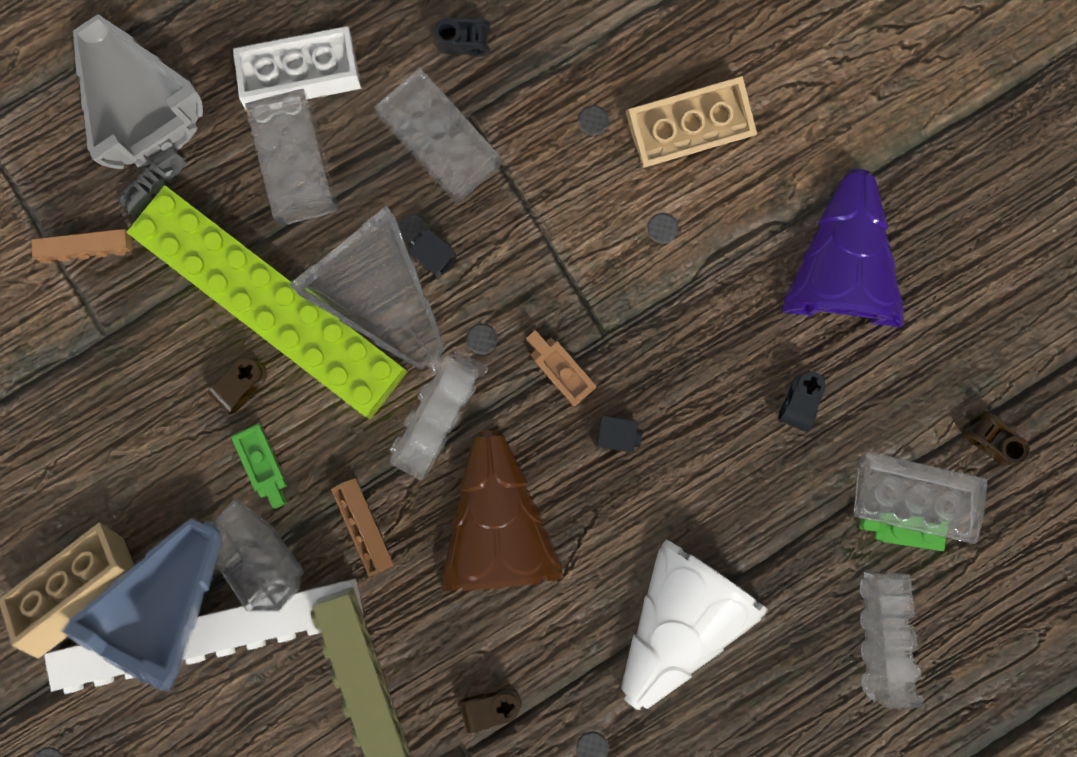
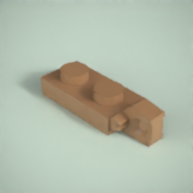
[526,330,597,407]

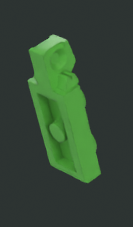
[231,423,288,509]
[859,511,948,551]

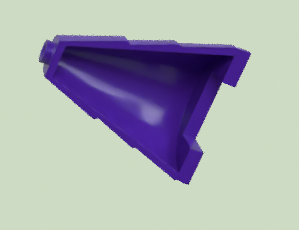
[782,169,904,327]

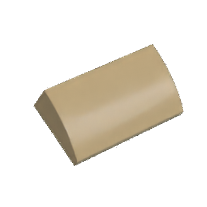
[625,76,757,168]

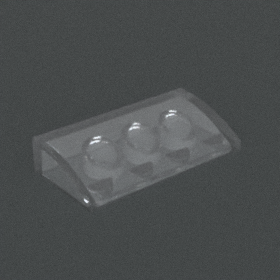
[854,452,987,544]

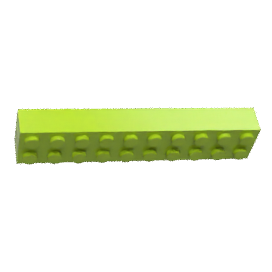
[126,185,407,419]

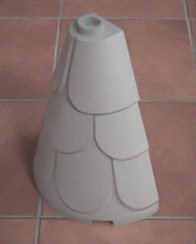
[73,14,203,169]

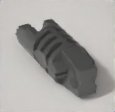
[118,149,186,216]

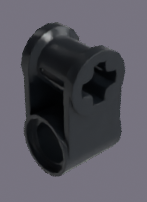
[434,18,491,57]
[778,372,826,432]

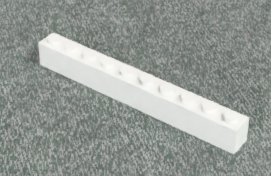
[44,578,363,694]

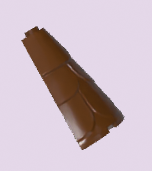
[441,430,563,591]

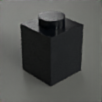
[408,229,457,279]
[596,416,643,453]

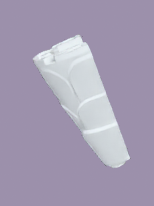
[621,539,768,710]

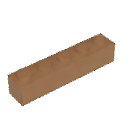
[31,229,133,264]
[331,478,394,577]

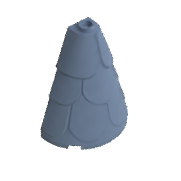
[61,519,222,692]

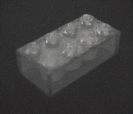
[374,68,501,204]
[245,88,338,226]

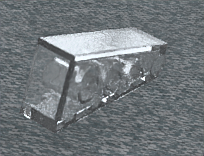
[389,350,489,481]
[860,572,924,708]

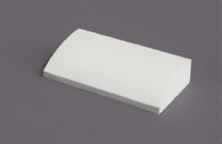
[233,26,361,111]

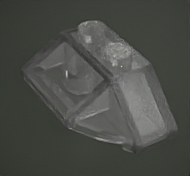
[214,499,303,612]

